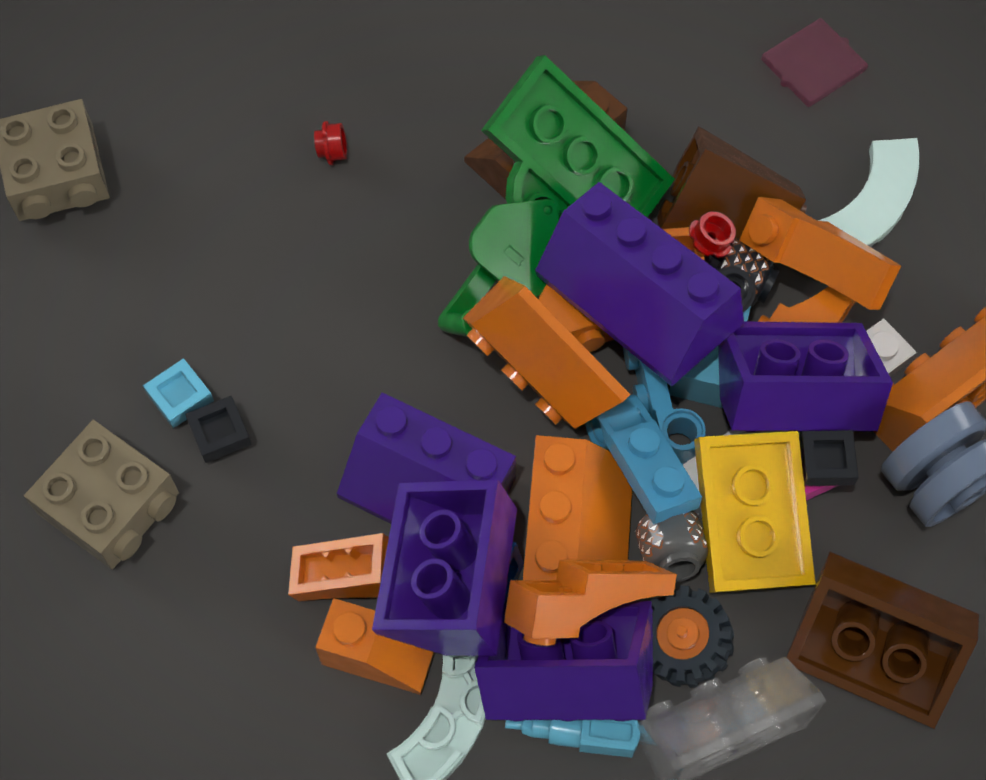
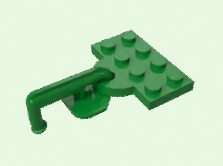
[438,55,675,336]

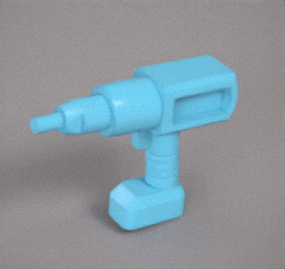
[505,720,640,758]

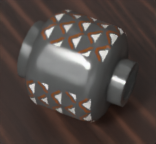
[636,511,708,582]

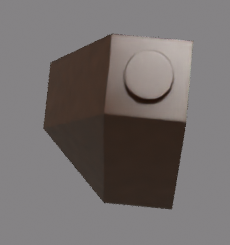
[657,126,807,238]

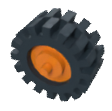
[648,585,735,688]

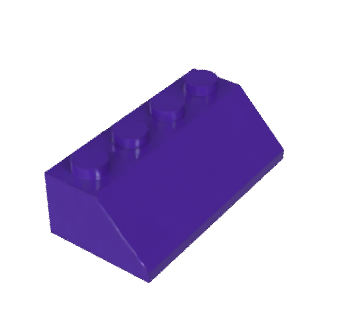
[535,182,744,386]

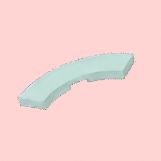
[800,138,919,273]
[386,655,486,780]

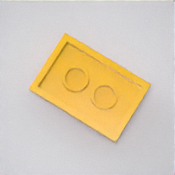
[694,431,816,593]

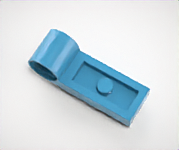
[623,347,706,465]
[585,394,702,525]

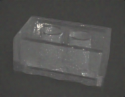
[638,656,826,780]

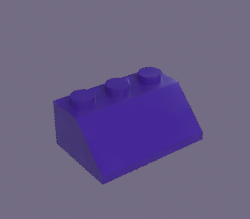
[718,321,893,432]
[337,392,516,524]
[372,480,517,656]
[474,601,653,722]

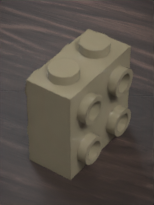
[0,99,110,221]
[24,419,179,570]

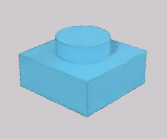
[143,358,214,429]

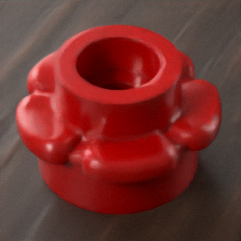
[314,121,347,166]
[689,212,736,258]

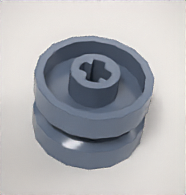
[881,401,986,527]

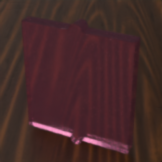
[761,18,868,108]

